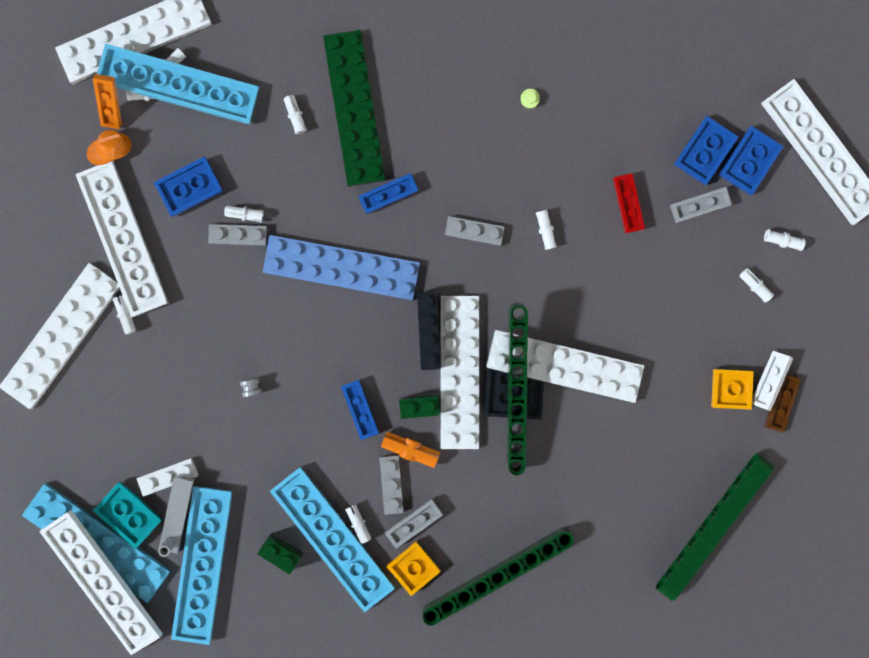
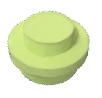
[521,89,540,108]

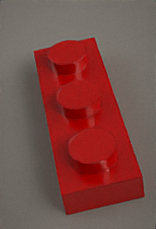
[612,173,645,234]

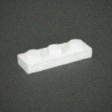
[752,351,793,411]
[137,458,199,496]

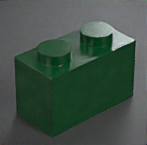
[399,395,439,419]
[257,533,303,575]

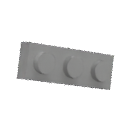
[670,187,732,223]
[445,216,504,246]
[208,224,267,246]
[379,455,404,515]
[385,499,443,548]

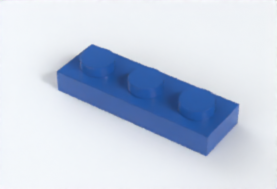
[358,173,418,215]
[341,380,379,440]

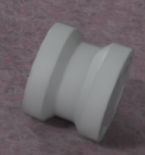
[240,378,262,397]

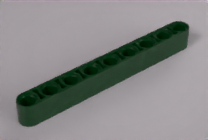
[507,302,528,476]
[655,453,774,601]
[422,528,574,626]

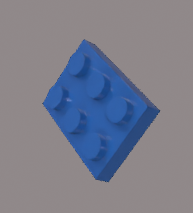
[673,116,738,186]
[719,126,783,196]
[153,156,224,217]

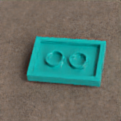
[93,481,163,549]

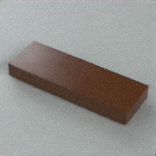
[764,374,801,433]

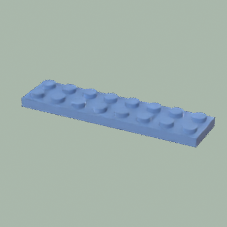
[263,235,420,300]

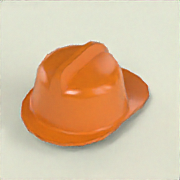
[87,130,132,165]

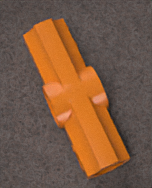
[381,431,440,468]

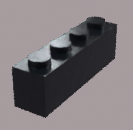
[417,292,440,370]

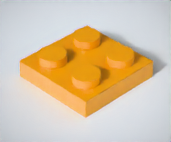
[711,369,753,410]
[387,541,441,596]

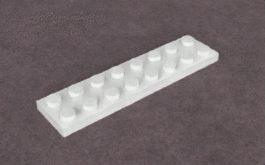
[55,0,212,84]
[761,79,869,225]
[76,161,169,317]
[0,263,120,409]
[441,296,479,449]
[486,330,644,403]
[39,510,163,655]

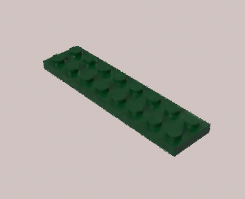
[323,30,385,187]

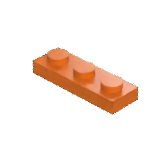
[93,74,122,129]

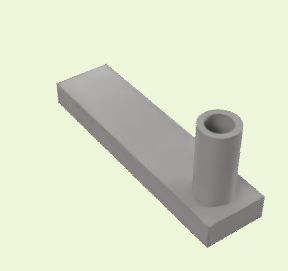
[158,475,195,557]

